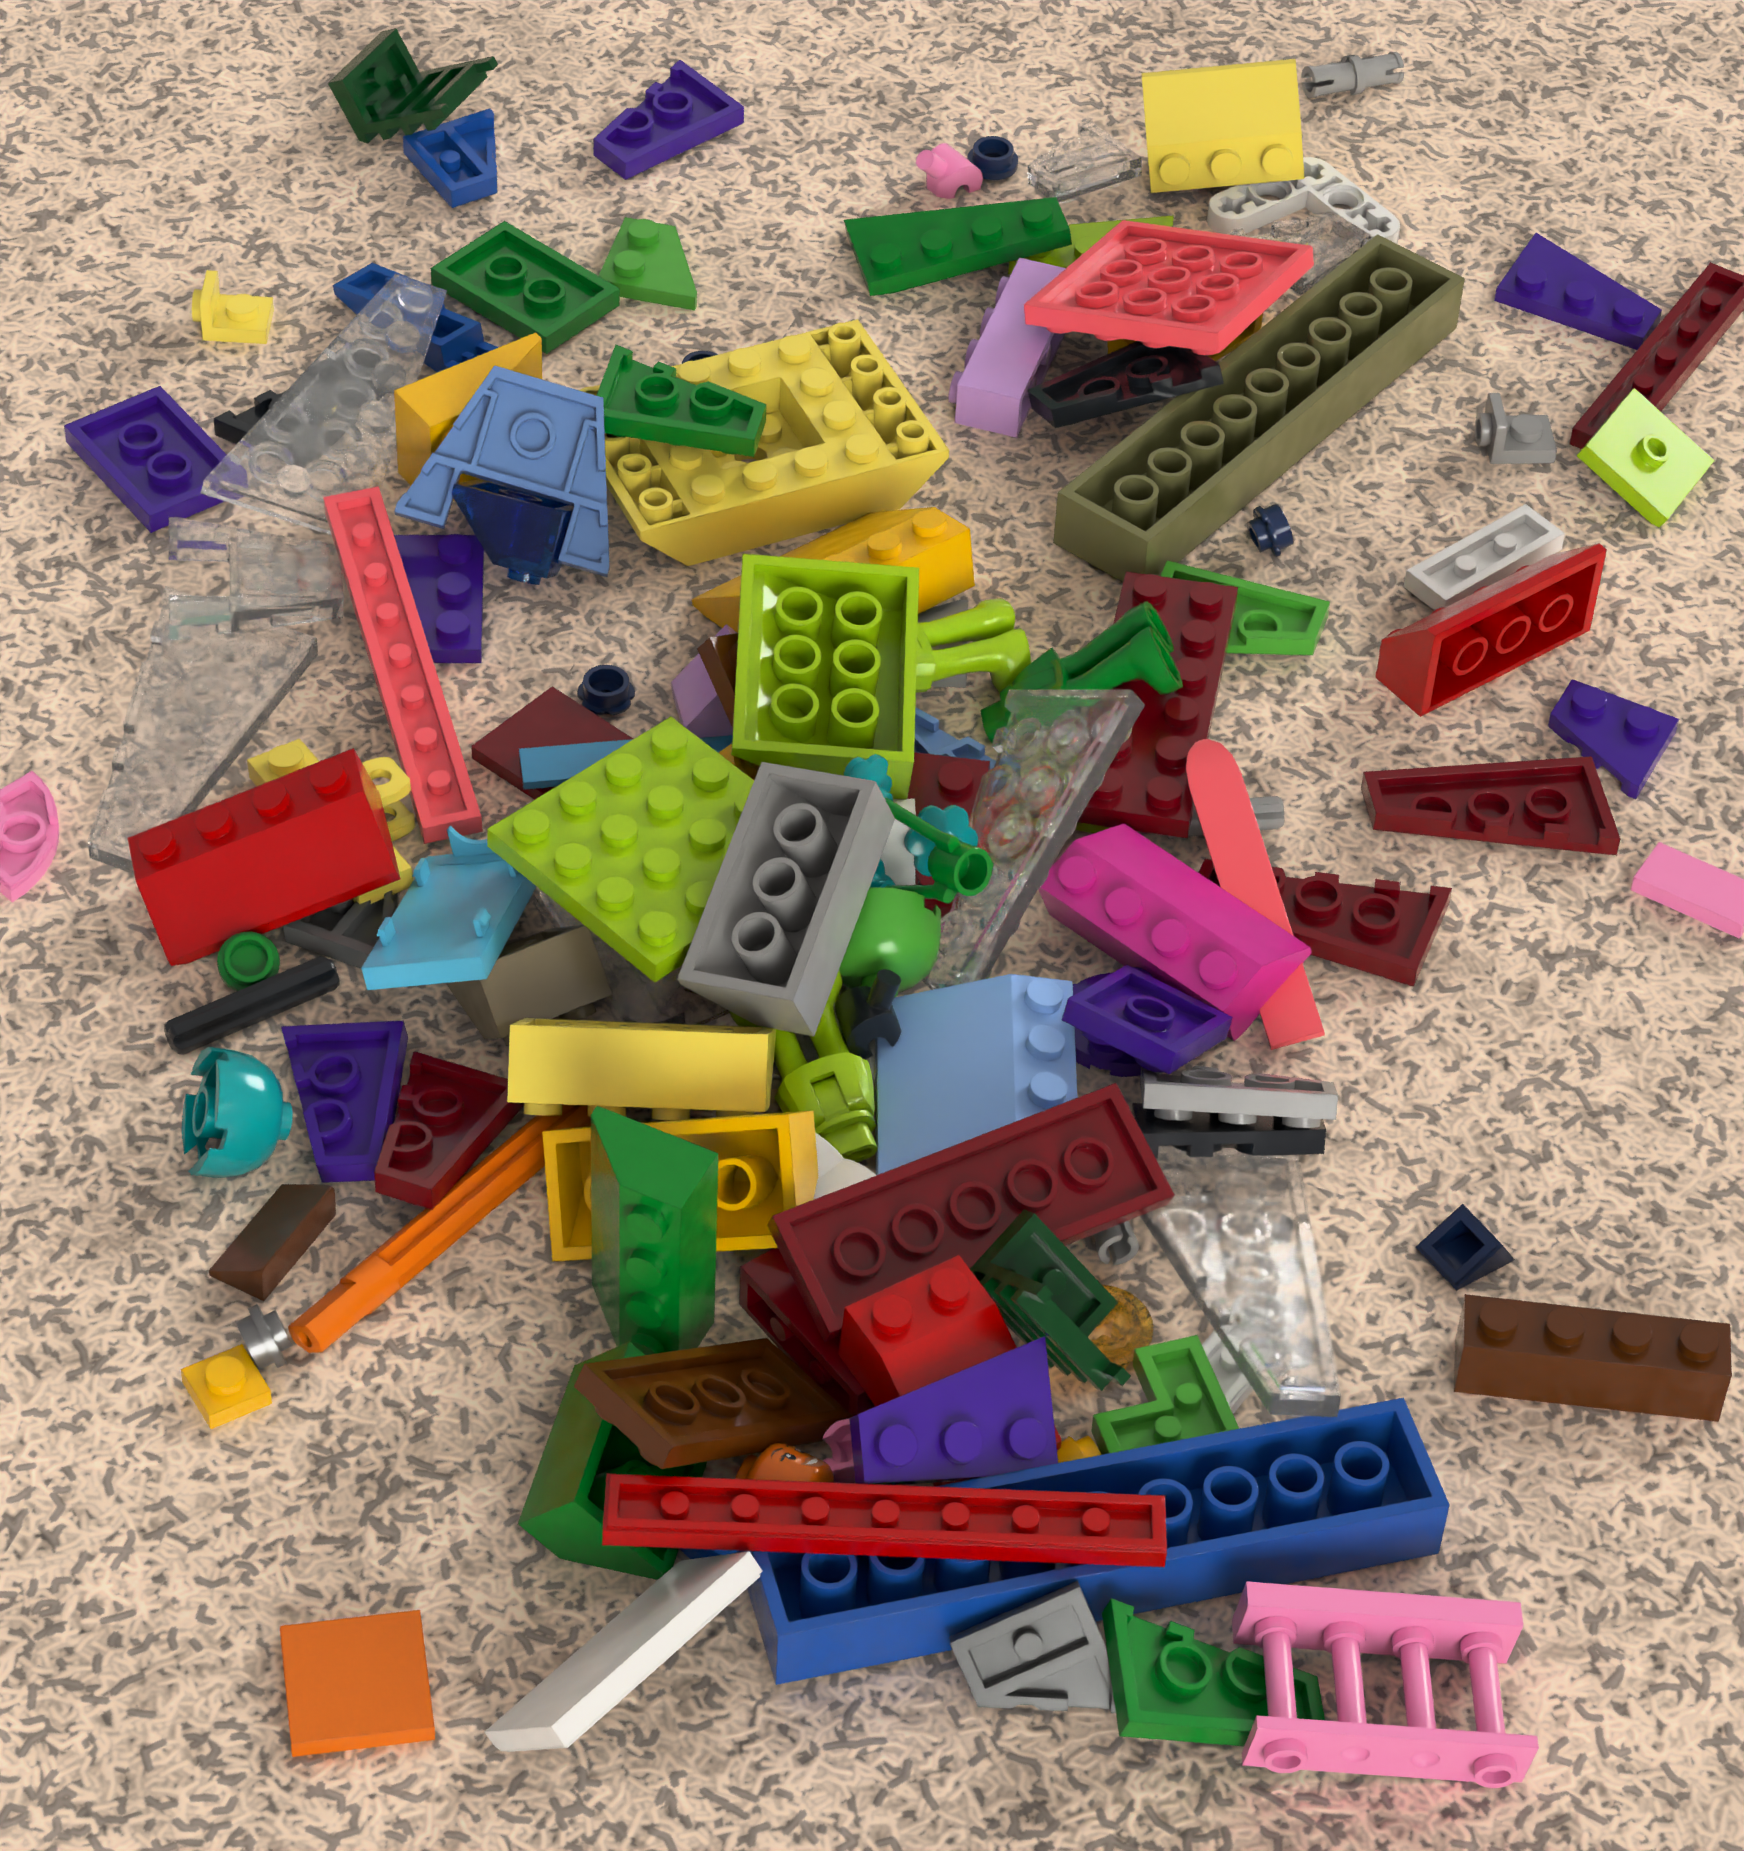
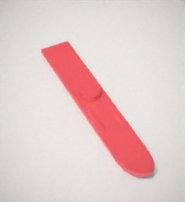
[1186,739,1325,1050]

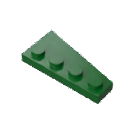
[844,197,1072,296]

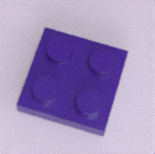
[1062,965,1233,1075]

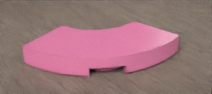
[0,771,59,902]

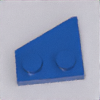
[403,108,497,208]

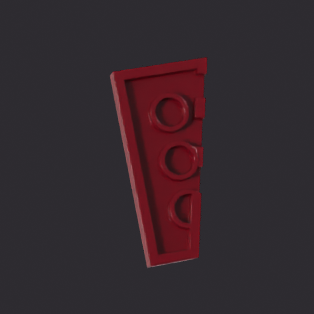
[1361,756,1621,856]

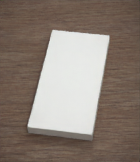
[484,1551,763,1752]

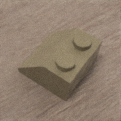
[446,925,613,1046]

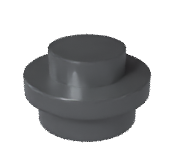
[236,1304,293,1370]

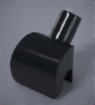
[835,969,901,1060]

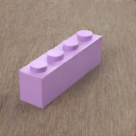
[949,258,1066,438]

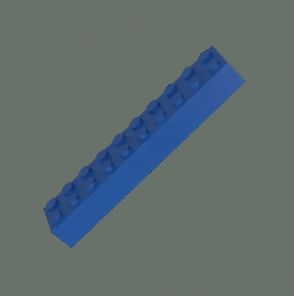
[743,1397,1450,1685]

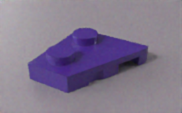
[1548,679,1679,799]

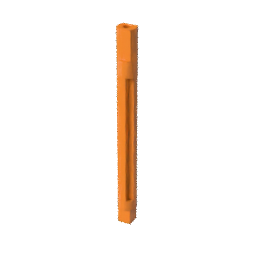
[288,1104,591,1353]

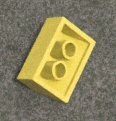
[1142,59,1305,193]

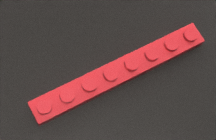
[323,486,483,844]

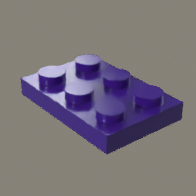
[64,386,248,533]

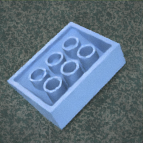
[875,974,1078,1175]

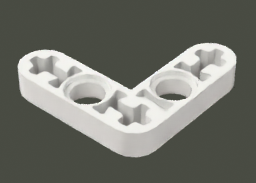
[1207,157,1400,249]

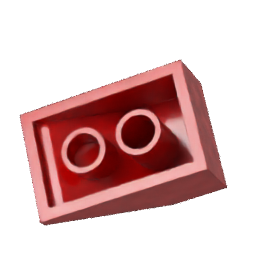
[838,1255,1062,1487]

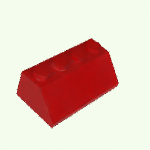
[1375,543,1607,717]
[128,748,401,966]

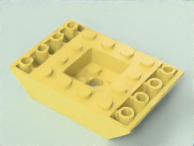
[579,319,949,566]

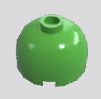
[839,887,941,998]

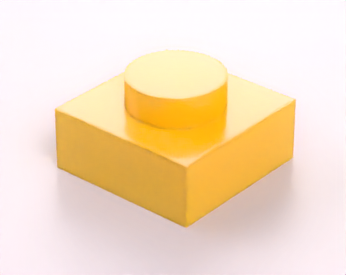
[181,1344,272,1429]

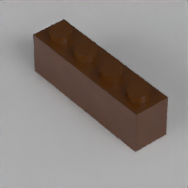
[1454,1294,1732,1422]

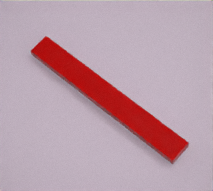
[602,1474,1167,1567]

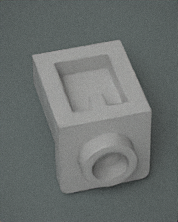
[1475,393,1557,464]

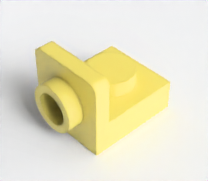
[192,270,274,344]

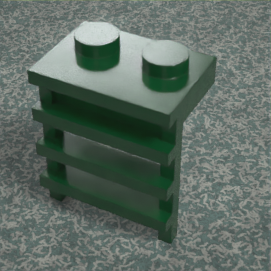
[328,28,498,144]
[970,1210,1131,1391]

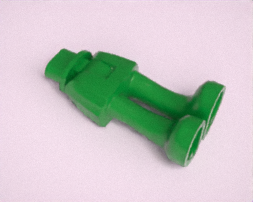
[981,601,1183,745]

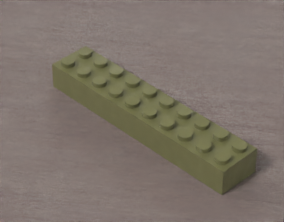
[1053,234,1465,582]

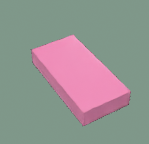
[1631,842,1744,939]

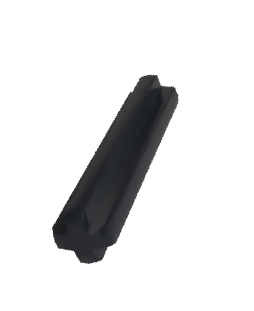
[164,956,340,1055]

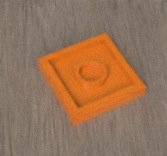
[280,1610,435,1757]

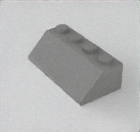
[677,762,895,1036]

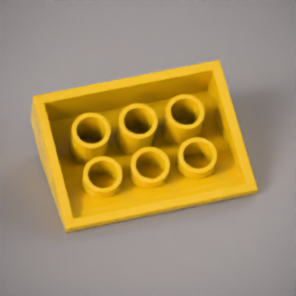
[692,507,975,633]

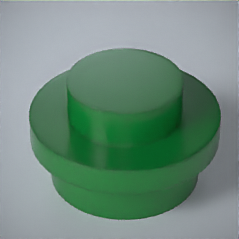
[217,932,280,992]

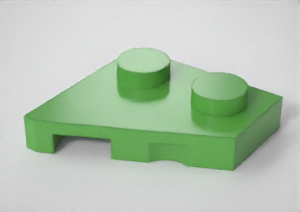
[599,217,697,311]

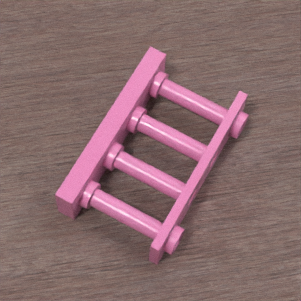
[1232,1581,1539,1788]

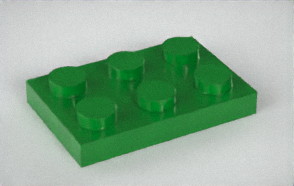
[431,221,620,354]

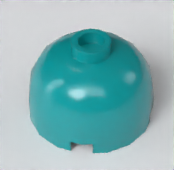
[181,1047,293,1178]

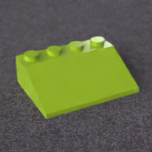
[731,554,919,799]

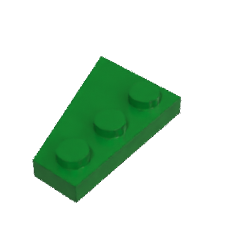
[596,344,766,457]
[1102,1598,1325,1746]

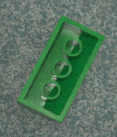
[591,1106,718,1355]

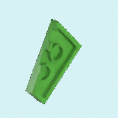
[1161,560,1330,655]

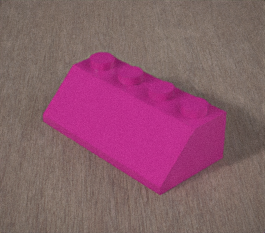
[1036,824,1312,1041]

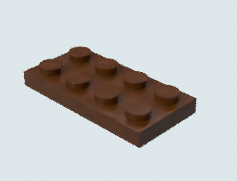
[574,1338,853,1469]

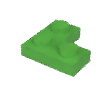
[1091,1335,1239,1455]

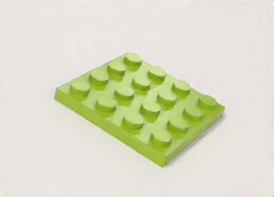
[487,716,754,982]

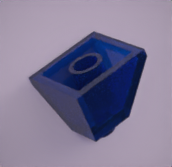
[452,479,574,585]

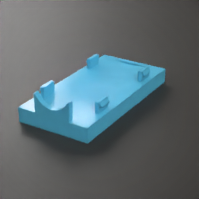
[361,826,537,990]

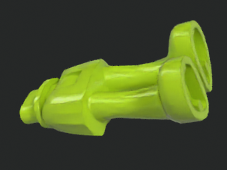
[916,598,1031,693]
[729,969,878,1163]

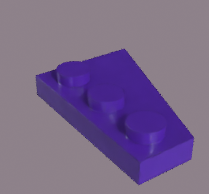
[593,60,744,180]
[1494,233,1662,350]
[281,1020,408,1183]

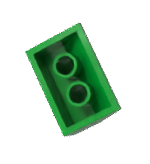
[518,1341,707,1580]

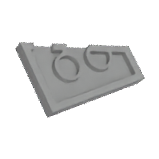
[1140,1066,1338,1128]

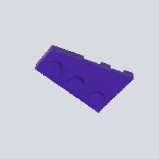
[394,534,484,663]
[849,1336,1058,1485]

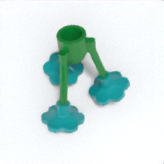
[844,754,994,904]

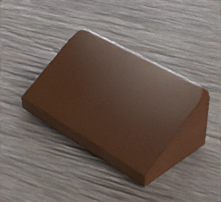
[209,1184,336,1301]

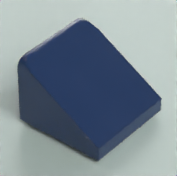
[1416,1204,1515,1291]

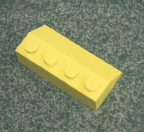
[507,1018,776,1121]

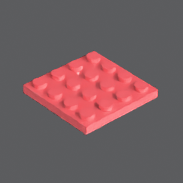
[1024,220,1314,355]

